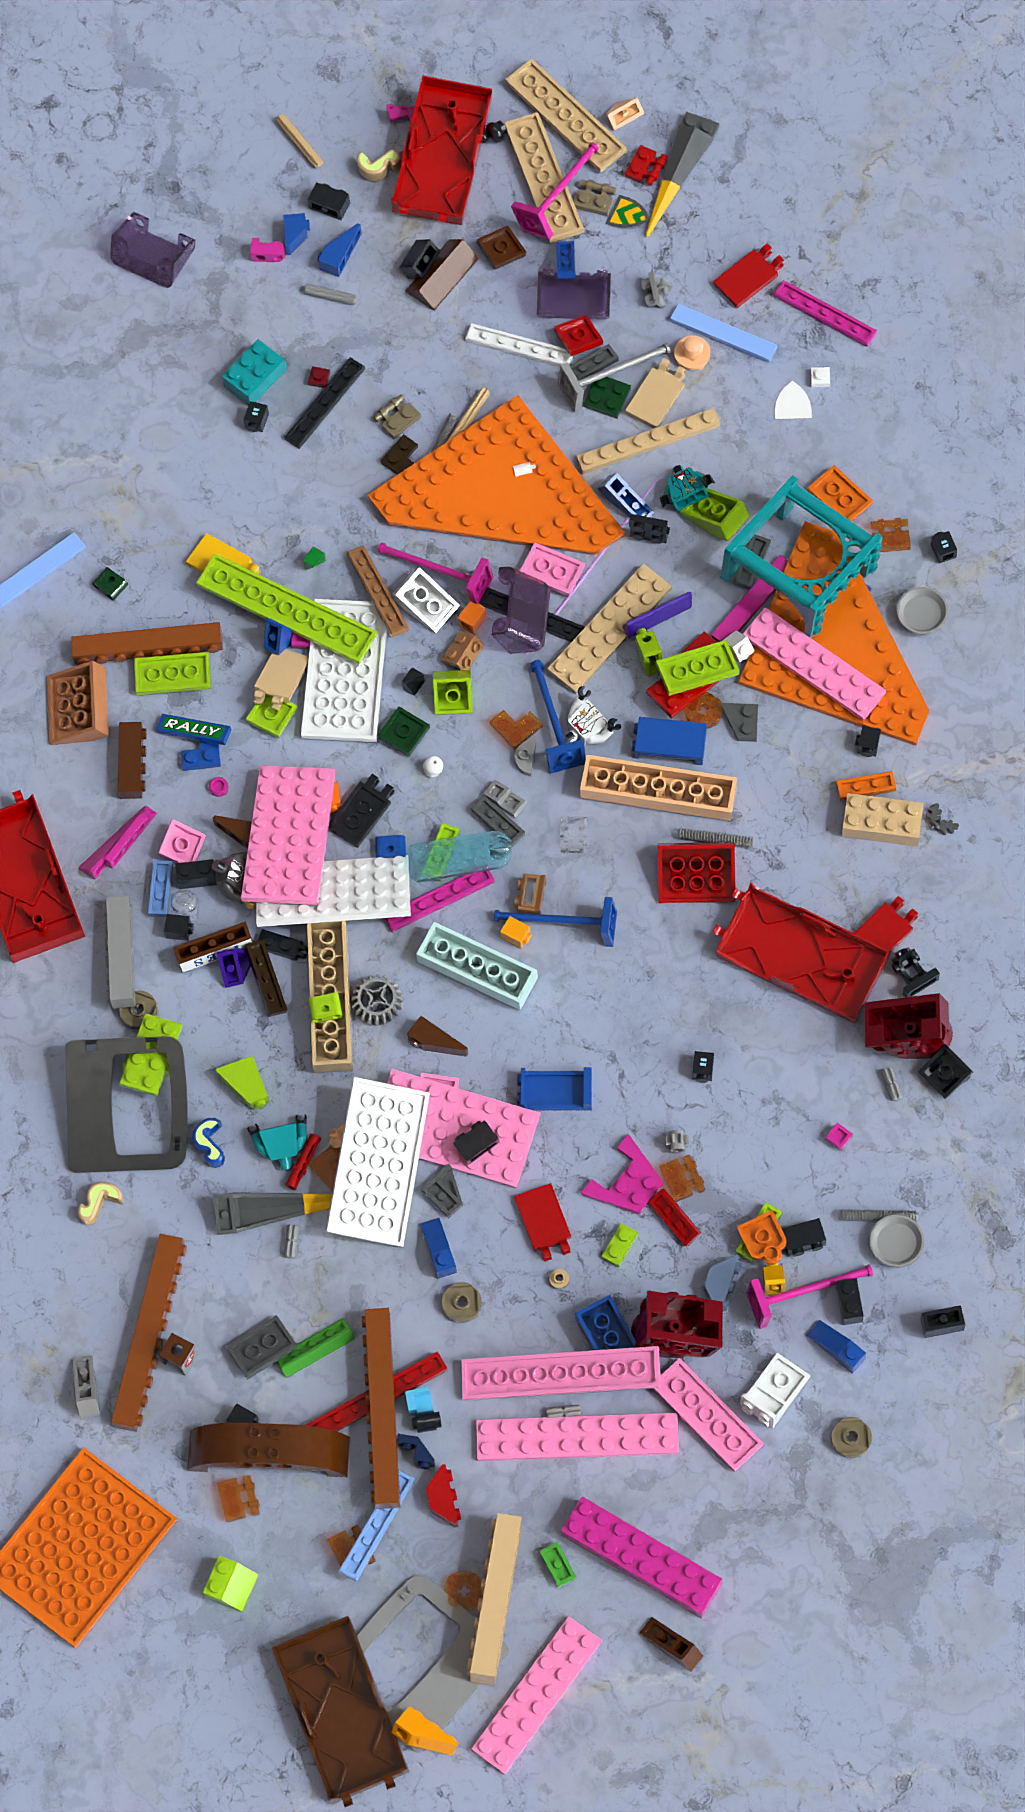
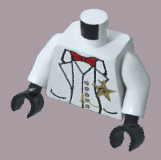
[564,686,621,746]

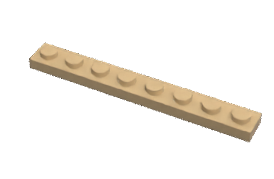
[576,408,720,474]

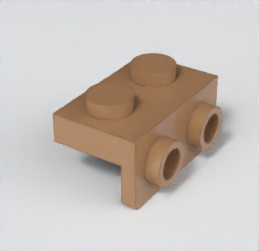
[441,630,484,670]

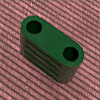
[92,567,129,601]

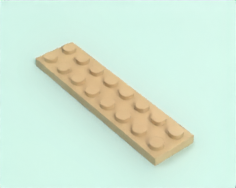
[505,58,627,173]
[504,112,584,243]
[547,563,672,694]

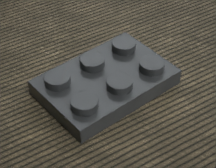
[226,1315,298,1380]

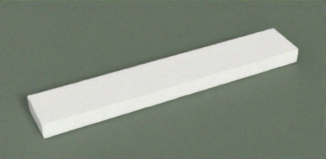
[465,323,574,367]

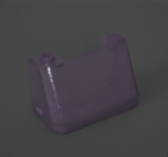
[491,566,550,654]

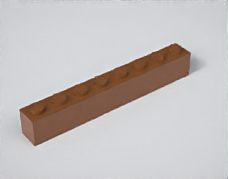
[71,622,223,665]

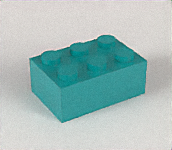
[222,339,287,405]

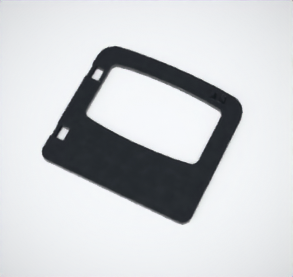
[65,1036,188,1173]

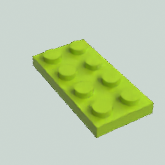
[655,640,740,696]
[134,652,211,695]
[120,1013,183,1097]

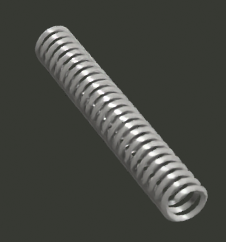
[430,413,458,453]
[679,828,754,848]
[840,1209,919,1222]

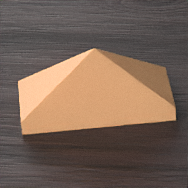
[606,97,644,130]

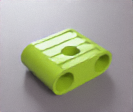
[308,993,343,1023]

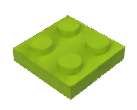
[246,695,298,739]

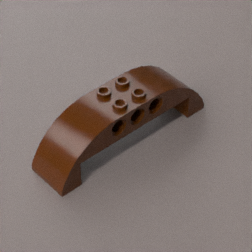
[187,1423,350,1477]

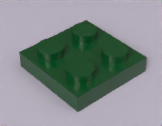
[583,377,631,419]
[378,706,430,756]

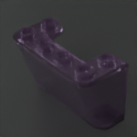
[110,212,196,288]
[537,268,612,319]

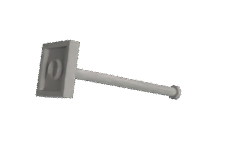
[558,343,671,412]

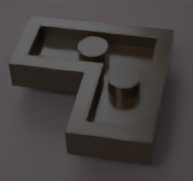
[381,434,418,475]

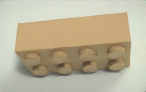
[842,793,924,847]

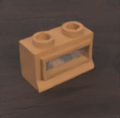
[515,873,546,914]

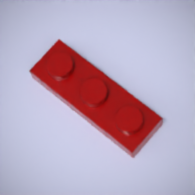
[648,1189,701,1246]

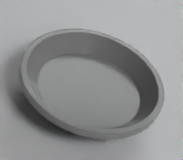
[897,587,948,635]
[870,1215,924,1268]

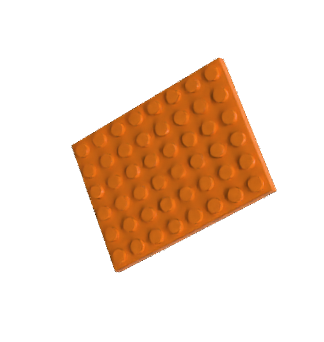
[0,1447,178,1648]

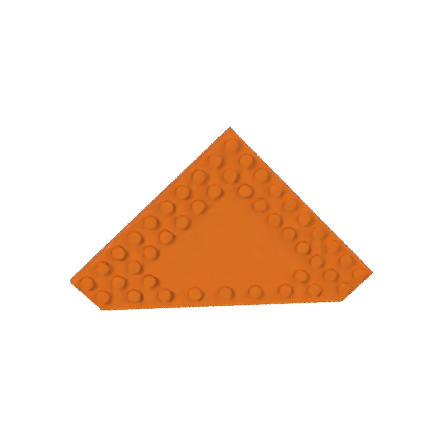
[368,395,625,555]
[739,521,929,745]

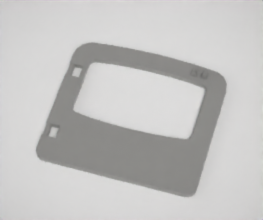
[357,1576,508,1753]

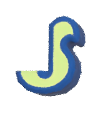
[192,1118,225,1168]

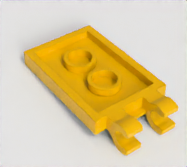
[186,533,261,574]

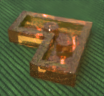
[489,710,543,750]

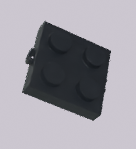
[629,514,670,544]

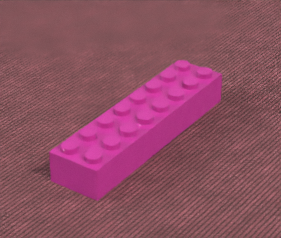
[561,1496,722,1619]

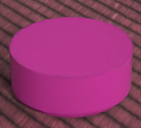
[209,777,229,797]

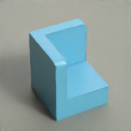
[405,1387,433,1415]

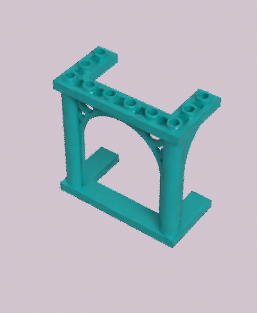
[720,475,883,638]

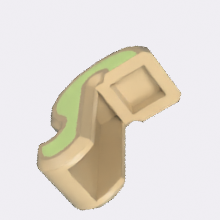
[357,149,401,182]
[78,1182,124,1225]

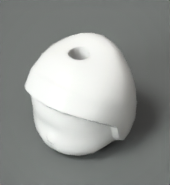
[422,756,443,777]

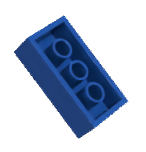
[575,1295,637,1351]

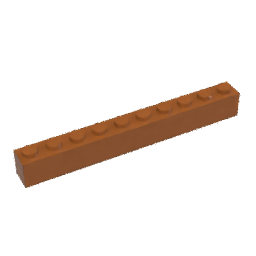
[111,1234,187,1432]
[362,1307,401,1509]

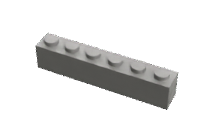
[103,895,136,1009]

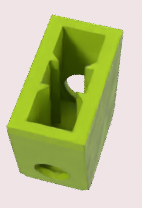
[635,628,663,676]

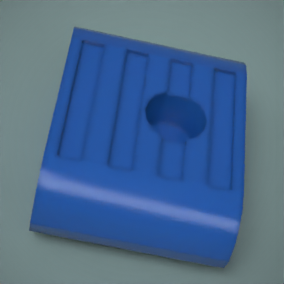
[375,835,406,858]

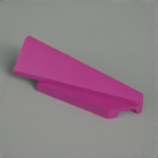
[79,806,157,880]

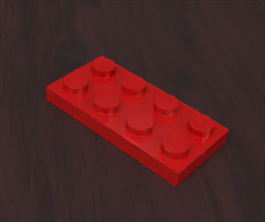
[646,679,720,719]

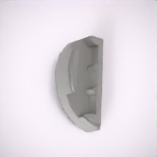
[515,739,537,776]

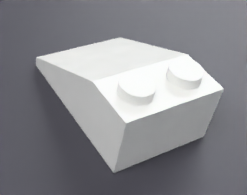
[391,567,460,633]

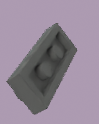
[570,344,619,380]
[733,534,771,590]
[471,795,525,847]

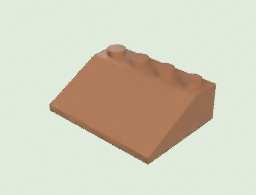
[47,660,109,745]

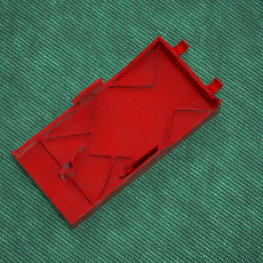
[391,75,492,225]
[0,790,85,963]
[713,882,890,1023]

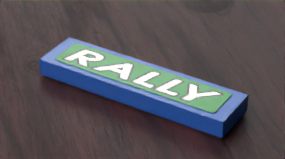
[156,714,232,745]

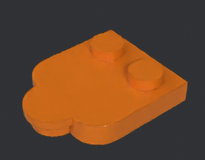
[737,1210,787,1264]

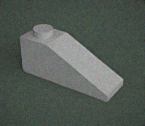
[72,1355,100,1418]

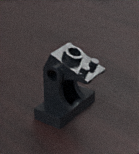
[891,947,940,997]

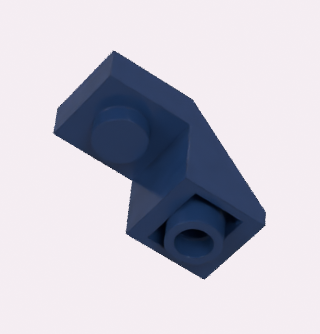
[397,1434,435,1470]

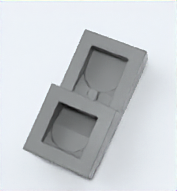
[483,780,527,818]

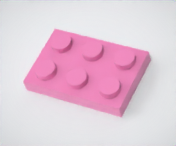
[519,543,585,597]

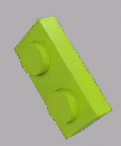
[602,1223,638,1267]

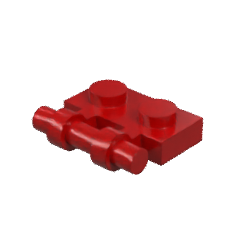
[624,145,668,186]

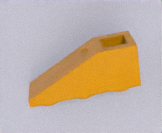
[391,1706,459,1756]

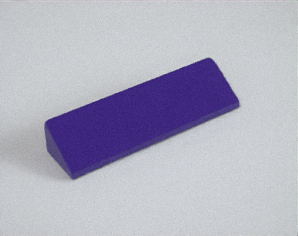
[622,592,692,638]

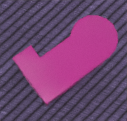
[250,238,285,262]

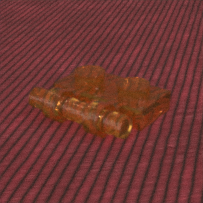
[870,518,911,552]
[659,1155,706,1202]
[217,1475,260,1523]
[327,1525,376,1567]

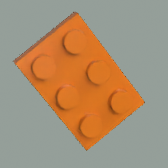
[807,465,873,521]

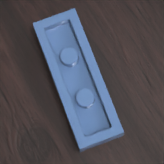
[148,860,173,917]

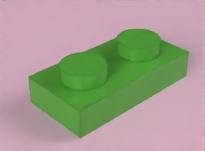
[540,1542,577,1588]

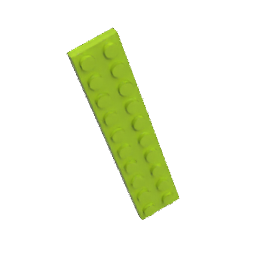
[196,553,377,665]

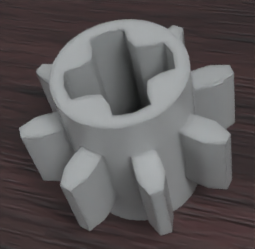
[665,1130,689,1153]

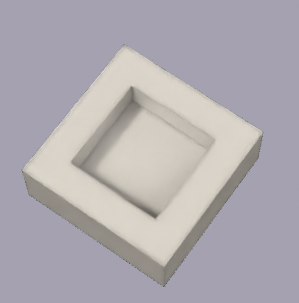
[811,367,830,387]

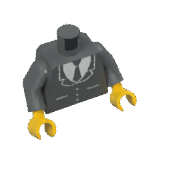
[212,852,255,909]

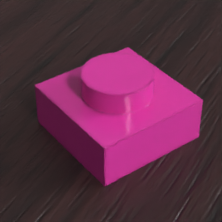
[291,633,310,648]
[825,1122,853,1150]

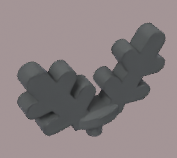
[926,803,959,835]

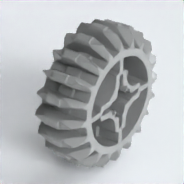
[351,974,404,1026]

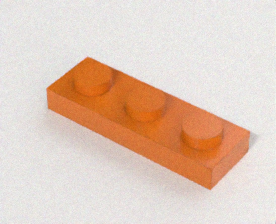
[836,771,896,801]

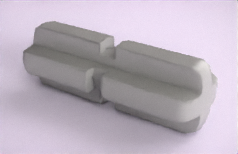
[882,1068,902,1101]
[284,1224,298,1258]
[546,1405,581,1418]

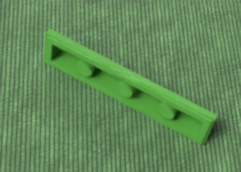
[276,1318,355,1378]

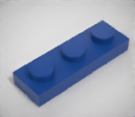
[556,241,575,279]

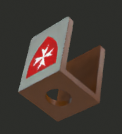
[159,1333,198,1375]

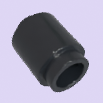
[411,1410,441,1433]

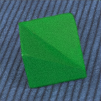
[303,546,326,570]

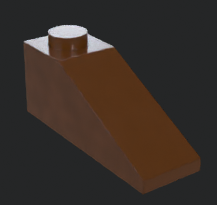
[213,815,252,849]
[407,1016,469,1057]
[639,1617,703,1672]

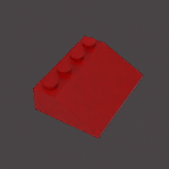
[658,842,736,903]

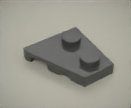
[722,703,758,742]
[422,1164,463,1218]

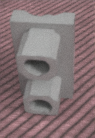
[641,271,672,308]

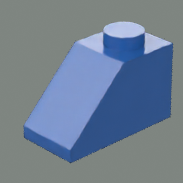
[283,213,310,255]
[263,618,292,655]

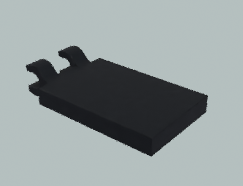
[328,774,395,848]

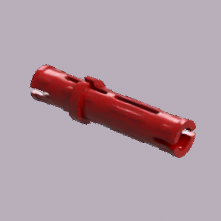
[285,1133,321,1190]

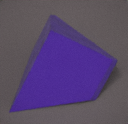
[217,948,251,988]

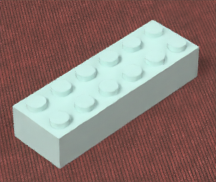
[416,922,538,1010]

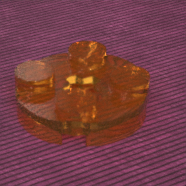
[685,692,723,729]
[444,1570,483,1611]

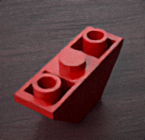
[426,1464,462,1527]

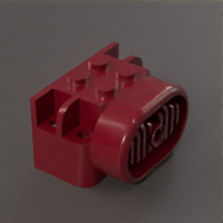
[864,993,953,1059]
[631,1290,723,1358]

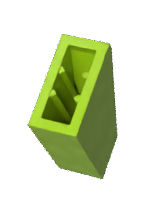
[216,1055,270,1109]

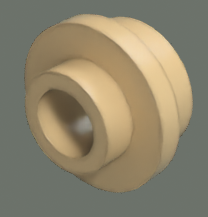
[550,1269,569,1289]

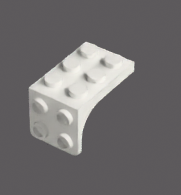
[740,1353,810,1428]

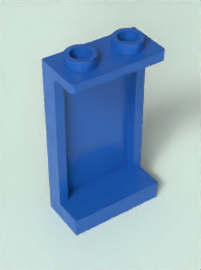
[631,717,707,765]
[517,1067,592,1111]

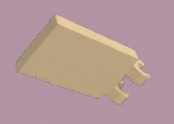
[625,358,686,428]
[254,649,309,711]

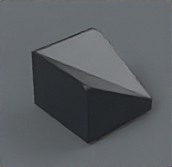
[402,667,425,695]

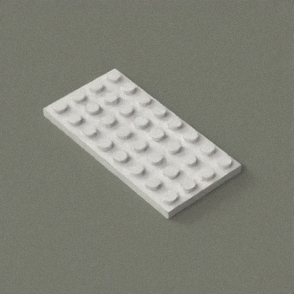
[301,599,387,742]
[256,855,411,927]
[325,1077,430,1247]

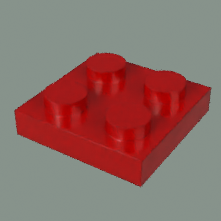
[554,315,603,356]

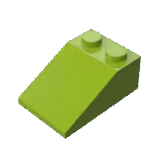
[680,488,750,541]

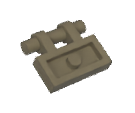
[574,179,616,216]
[373,394,421,439]

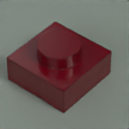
[308,366,330,388]

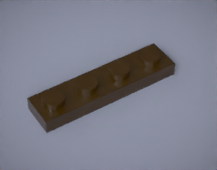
[244,940,288,1017]

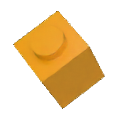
[500,916,532,949]

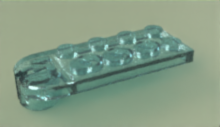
[410,831,512,883]

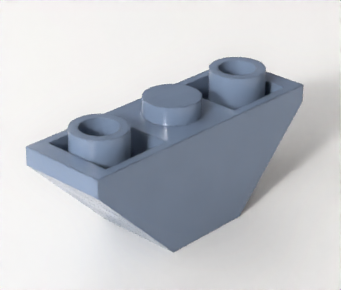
[704,1255,742,1311]

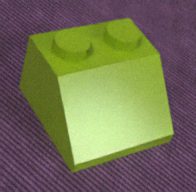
[433,670,473,715]
[203,1555,259,1613]

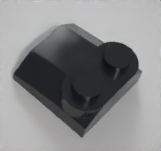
[918,1044,974,1099]

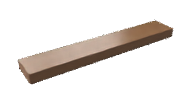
[347,545,409,637]

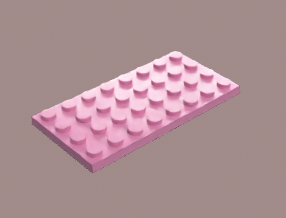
[241,765,336,905]
[387,1069,541,1188]

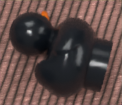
[482,120,507,143]

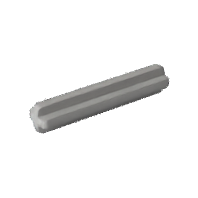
[304,284,357,305]

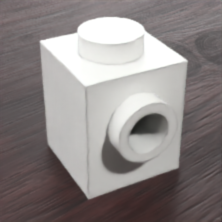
[722,631,754,662]

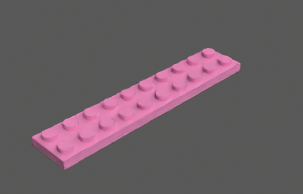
[461,1346,661,1400]
[476,1413,679,1461]

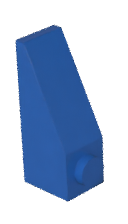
[317,223,362,277]
[597,473,654,517]
[421,1218,457,1279]
[807,1320,866,1374]

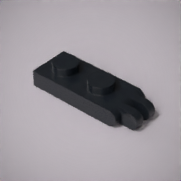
[258,929,308,961]

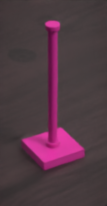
[511,142,599,240]
[378,542,494,604]
[746,1264,873,1329]

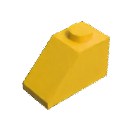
[762,1263,785,1295]

